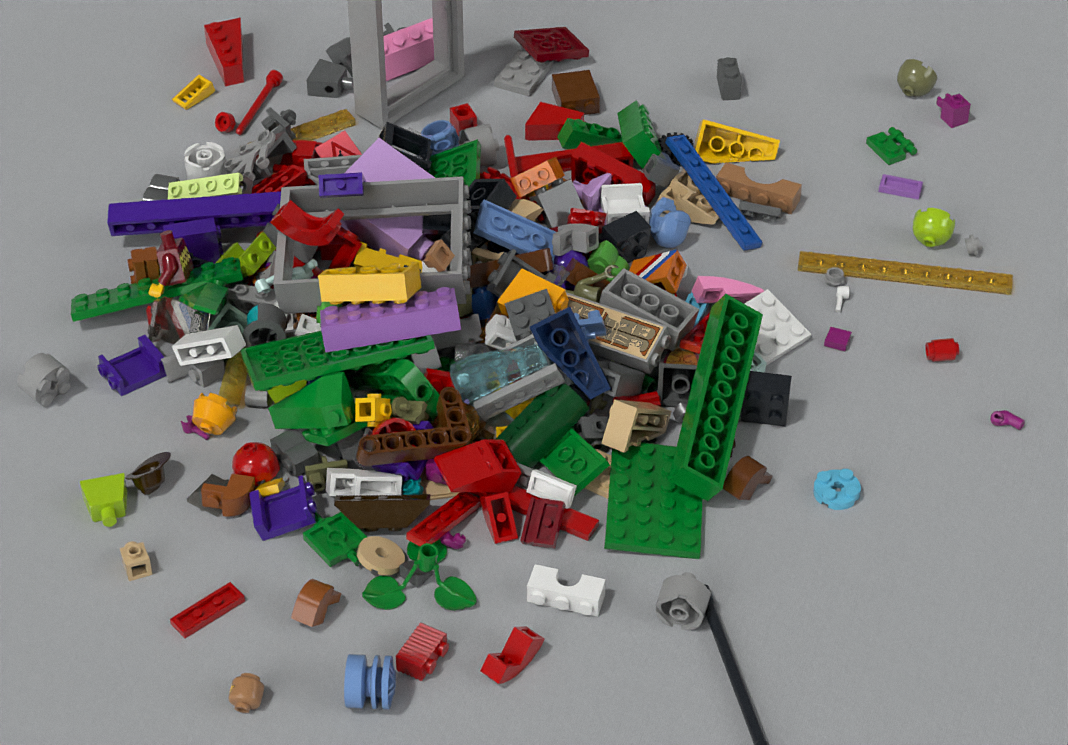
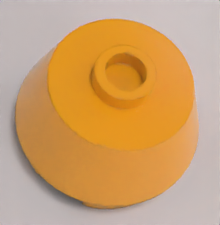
[192,393,237,435]

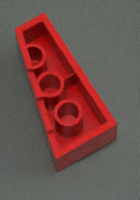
[571,142,656,207]

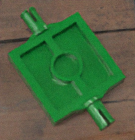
[303,512,367,567]

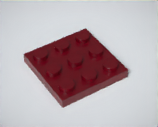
[513,27,590,63]

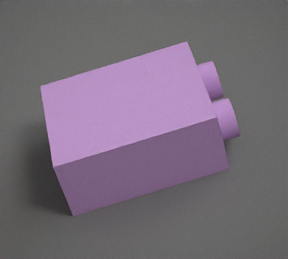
[340,138,437,261]

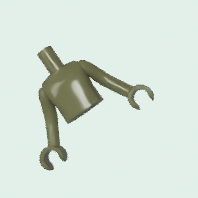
[565,265,619,303]

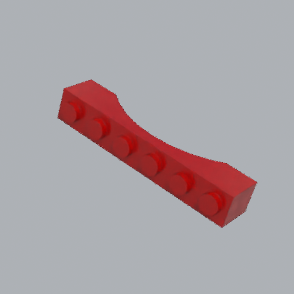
[515,142,633,175]

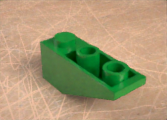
[557,118,623,150]

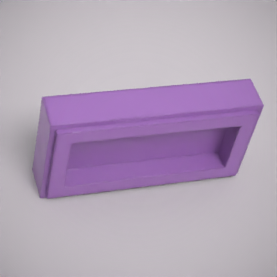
[878,174,923,200]

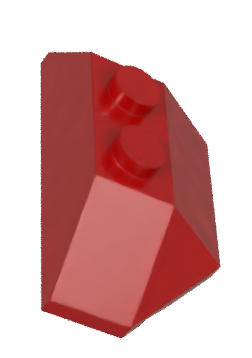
[252,164,307,194]

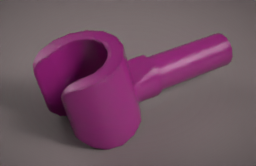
[180,415,210,440]

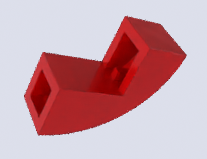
[480,626,545,684]

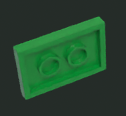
[539,428,610,496]

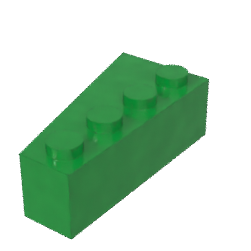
[617,100,662,169]

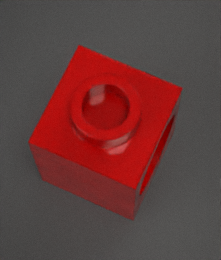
[450,103,477,136]

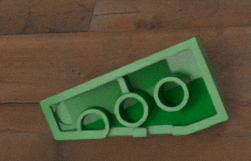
[179,279,230,315]
[268,372,355,429]

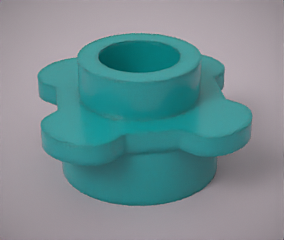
[401,477,424,495]

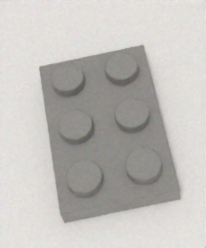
[494,49,553,96]

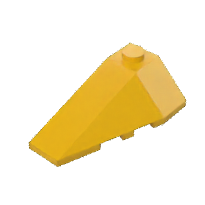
[694,119,780,164]

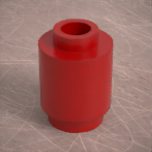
[925,338,959,362]

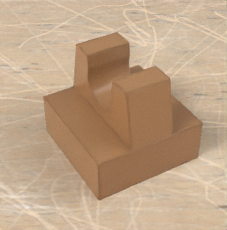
[423,239,455,272]

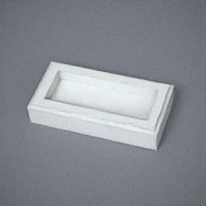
[526,469,577,509]

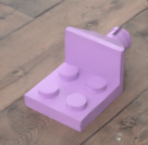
[573,173,647,225]

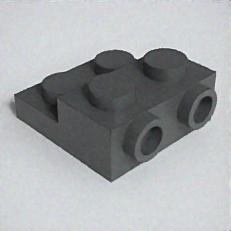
[505,289,555,341]

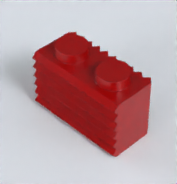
[396,622,449,681]

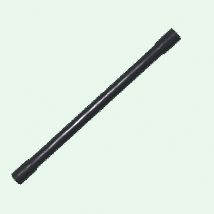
[704,584,769,745]

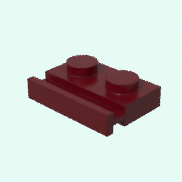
[520,497,566,549]

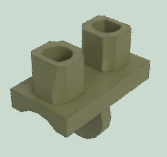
[390,397,429,425]
[305,456,348,492]

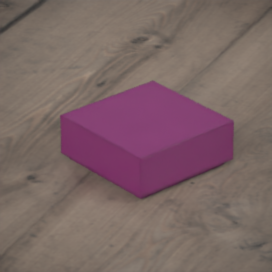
[824,327,852,351]

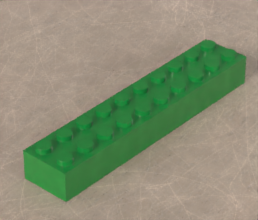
[668,294,763,501]

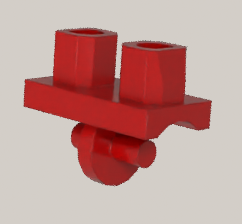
[567,208,607,234]

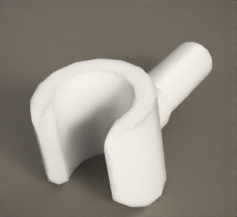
[835,286,849,313]

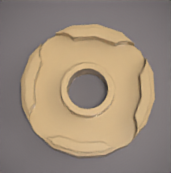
[357,536,405,575]

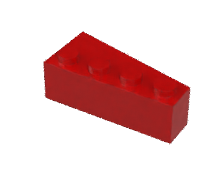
[204,17,244,87]

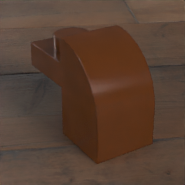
[723,456,773,500]

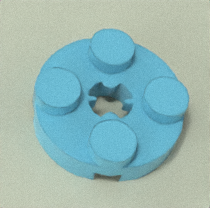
[813,469,861,510]

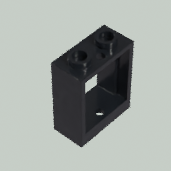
[378,122,433,172]

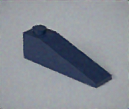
[529,307,611,399]

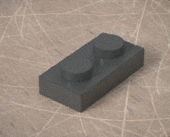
[738,201,783,221]

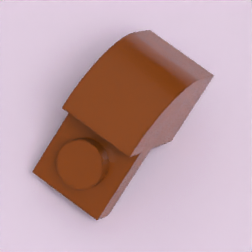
[201,474,255,517]
[291,578,342,627]

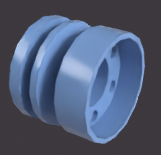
[344,654,396,710]

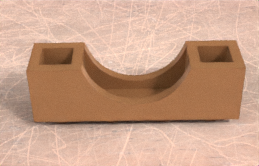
[716,162,802,214]

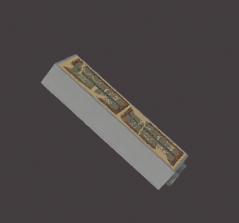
[566,292,671,374]

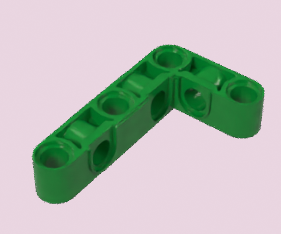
[345,359,440,423]

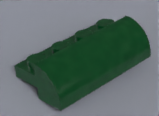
[495,384,590,469]

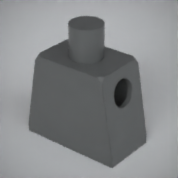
[306,59,354,98]

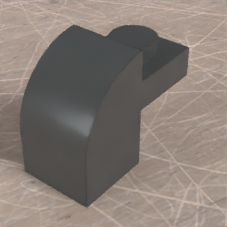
[326,37,353,77]
[642,152,681,187]

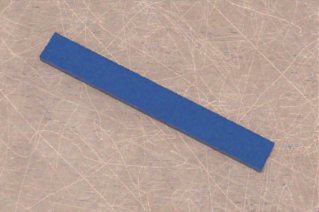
[665,135,763,251]

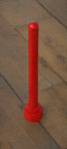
[236,70,283,135]
[504,135,527,200]

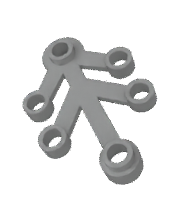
[222,130,276,182]

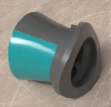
[242,303,287,348]

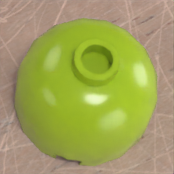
[912,207,956,247]

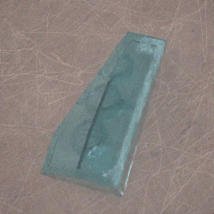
[450,344,548,404]

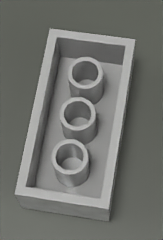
[599,268,699,351]

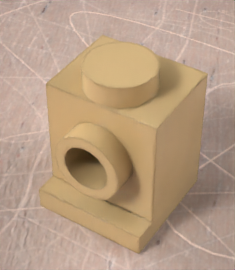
[120,541,152,581]

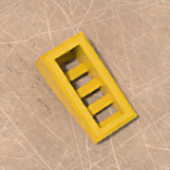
[172,75,215,110]

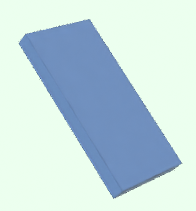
[473,200,556,264]

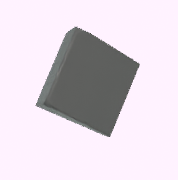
[399,560,434,588]

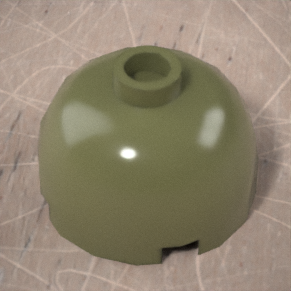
[897,59,938,97]

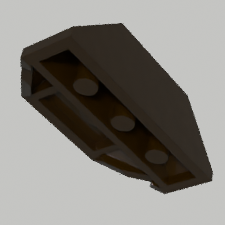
[334,494,431,532]

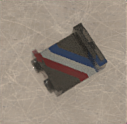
[148,297,210,344]

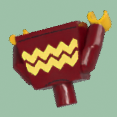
[149,230,194,298]

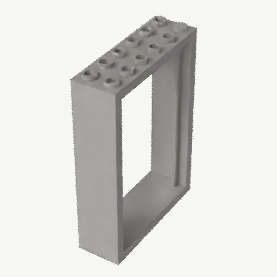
[347,0,465,129]
[273,177,471,314]

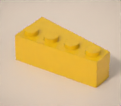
[318,261,422,305]

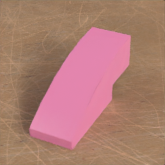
[692,276,764,303]

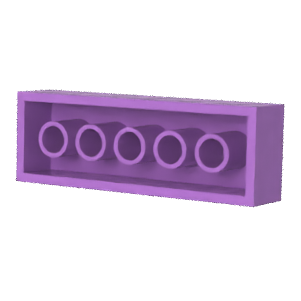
[320,287,461,352]

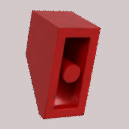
[480,491,518,544]

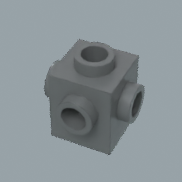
[574,414,608,449]

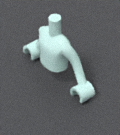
[255,259,318,293]

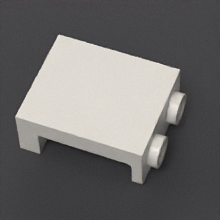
[600,183,650,225]

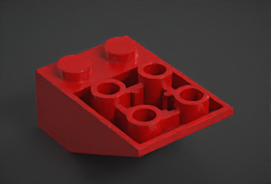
[434,439,522,492]

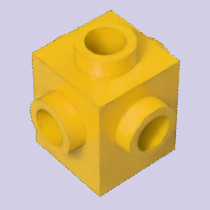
[355,394,392,427]

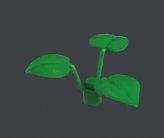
[362,538,476,610]

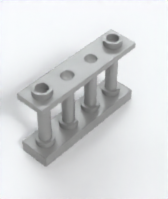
[462,334,566,421]

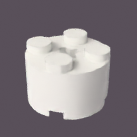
[184,142,227,180]

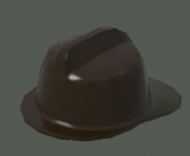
[125,452,171,495]

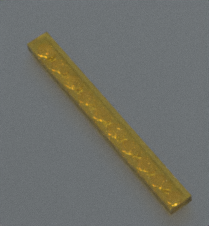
[798,251,1013,295]

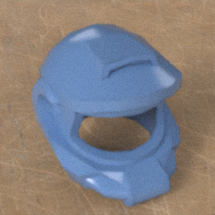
[421,120,460,156]
[649,197,691,248]

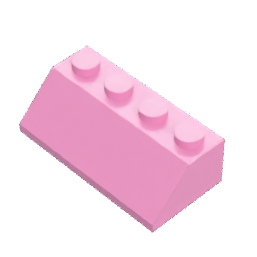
[384,18,434,82]

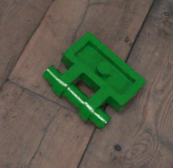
[866,127,917,165]

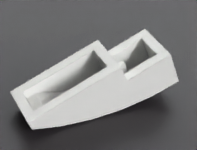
[326,468,402,496]

